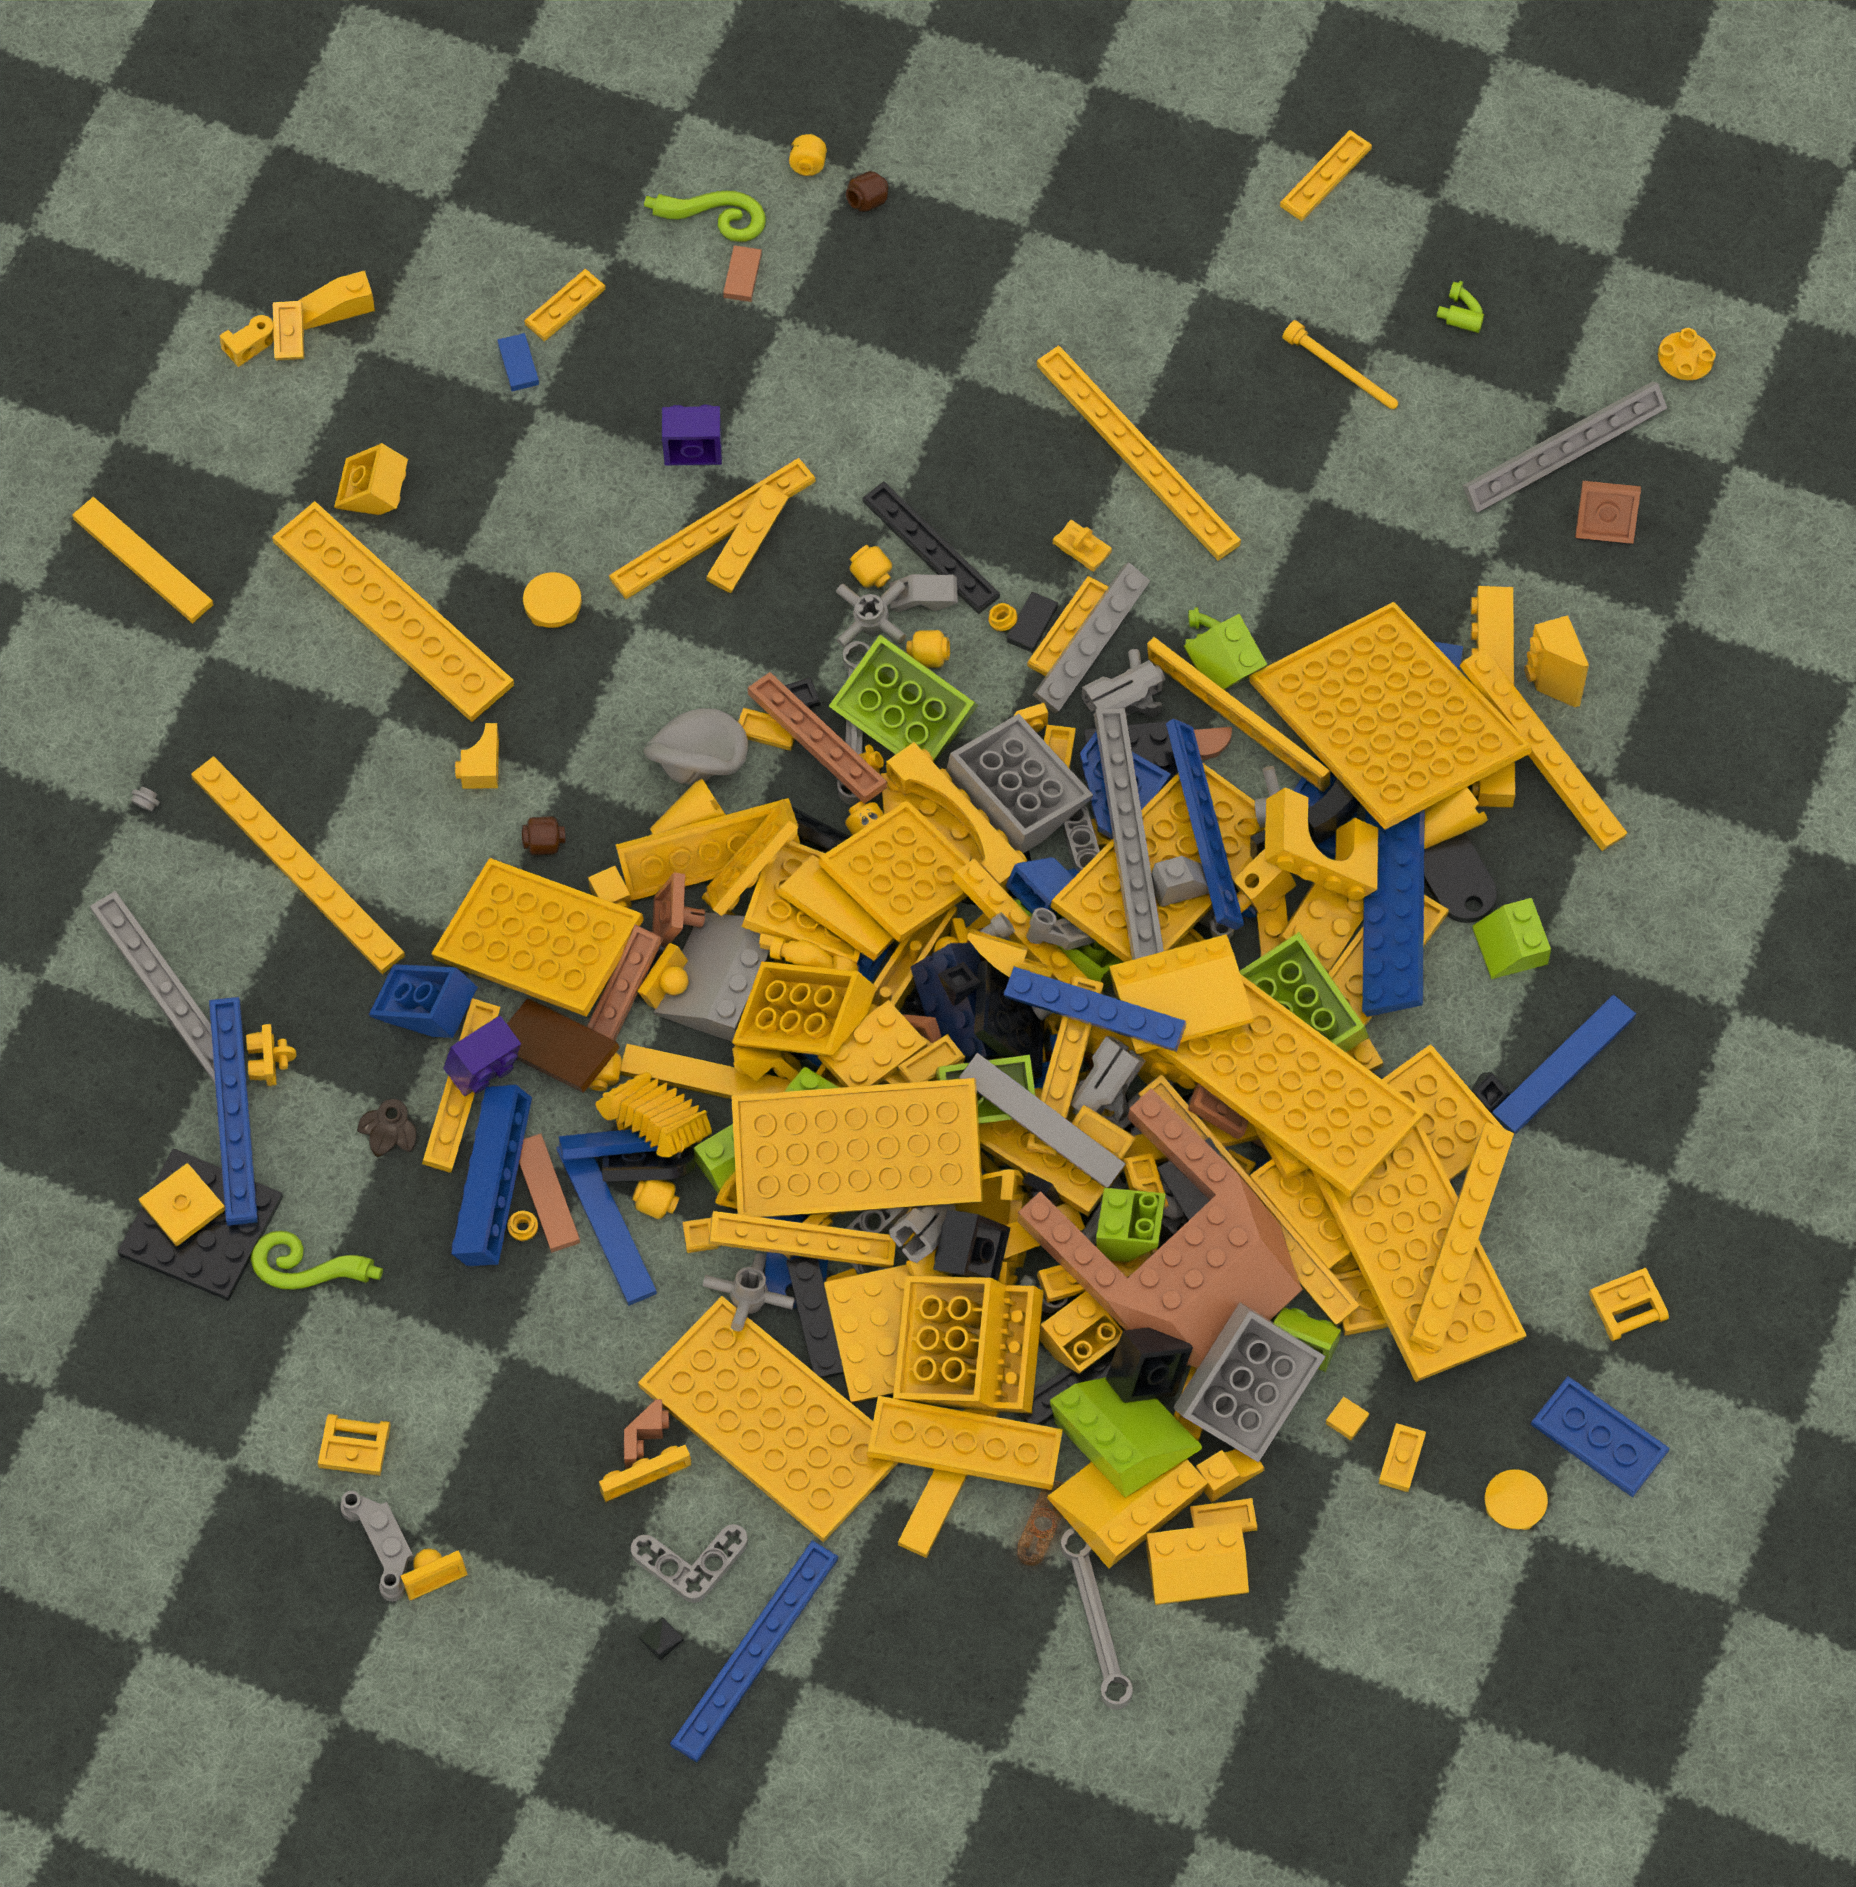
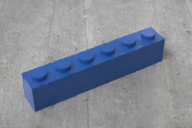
[451,1085,532,1266]

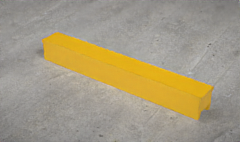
[816,906,957,1088]

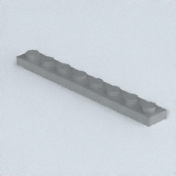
[1462,381,1667,513]
[90,891,215,1084]

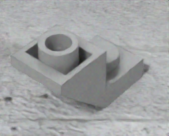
[890,574,958,612]

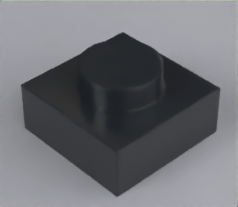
[1022,1172,1061,1206]

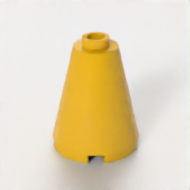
[650,778,726,835]
[1424,787,1488,849]

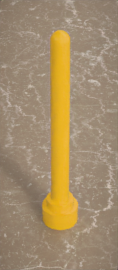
[1282,320,1398,409]

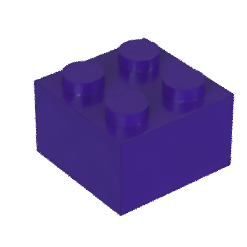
[662,405,722,466]
[443,1015,521,1097]

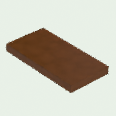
[507,998,620,1093]

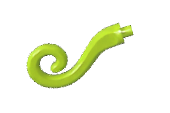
[644,190,766,242]
[251,1231,383,1290]

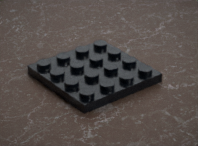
[118,1148,283,1301]

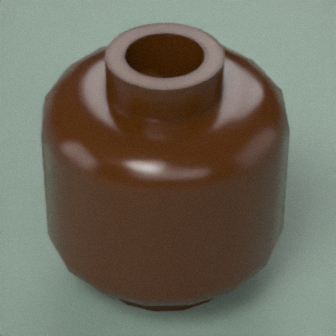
[846,171,888,212]
[522,816,565,856]

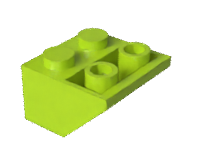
[1096,1188,1166,1262]

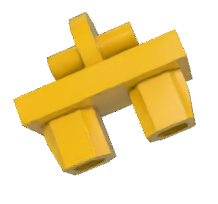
[1053,520,1112,572]
[246,1024,296,1086]

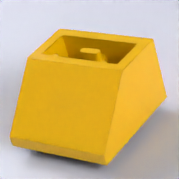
[1039,1291,1123,1374]

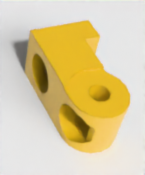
[219,315,274,367]

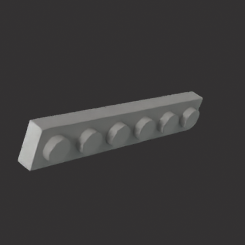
[1033,562,1150,713]

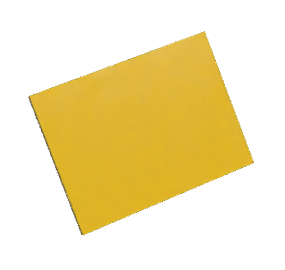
[1249,602,1532,830]

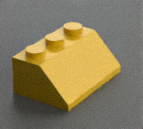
[1524,615,1589,707]
[1146,1522,1249,1605]

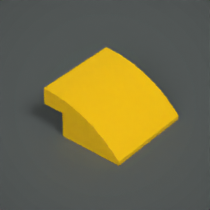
[893,1276,1044,1413]

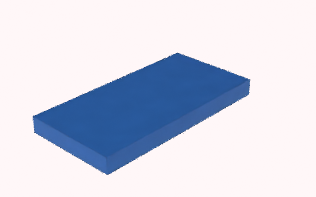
[1531,1376,1670,1497]

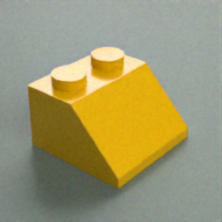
[334,443,408,515]

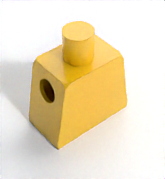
[1233,849,1297,913]

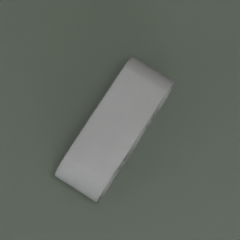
[1062,805,1100,872]

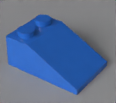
[369,964,478,1038]

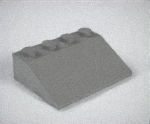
[946,714,1093,853]
[654,912,775,1042]
[1173,1302,1326,1462]

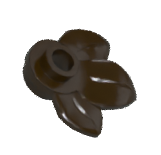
[357,1099,417,1157]

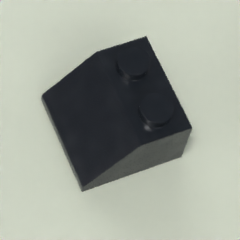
[933,1209,1011,1281]
[1106,1327,1193,1403]

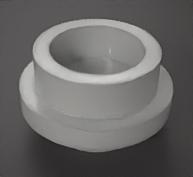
[131,787,160,812]

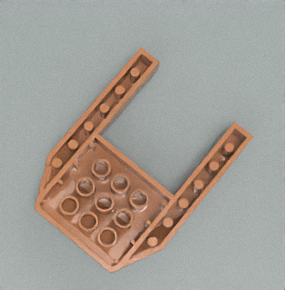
[1017,1088,1302,1368]

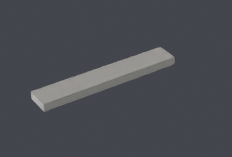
[959,1053,1125,1188]

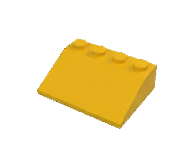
[1109,934,1254,1054]
[732,961,877,1057]
[1047,1459,1208,1568]

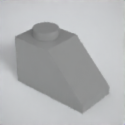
[1151,856,1209,907]

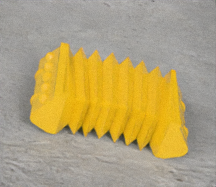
[595,1071,712,1157]

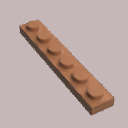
[748,672,887,804]

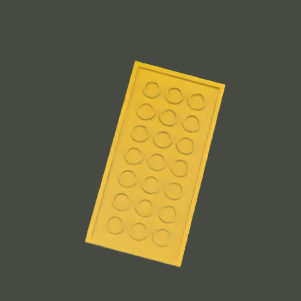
[1051,763,1265,962]
[1156,974,1425,1197]
[1249,1044,1504,1270]
[732,1078,983,1218]
[1310,1122,1527,1382]
[638,1296,899,1543]

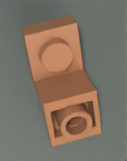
[624,1399,669,1469]

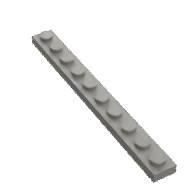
[1094,708,1164,960]

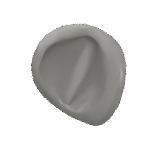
[644,708,748,785]

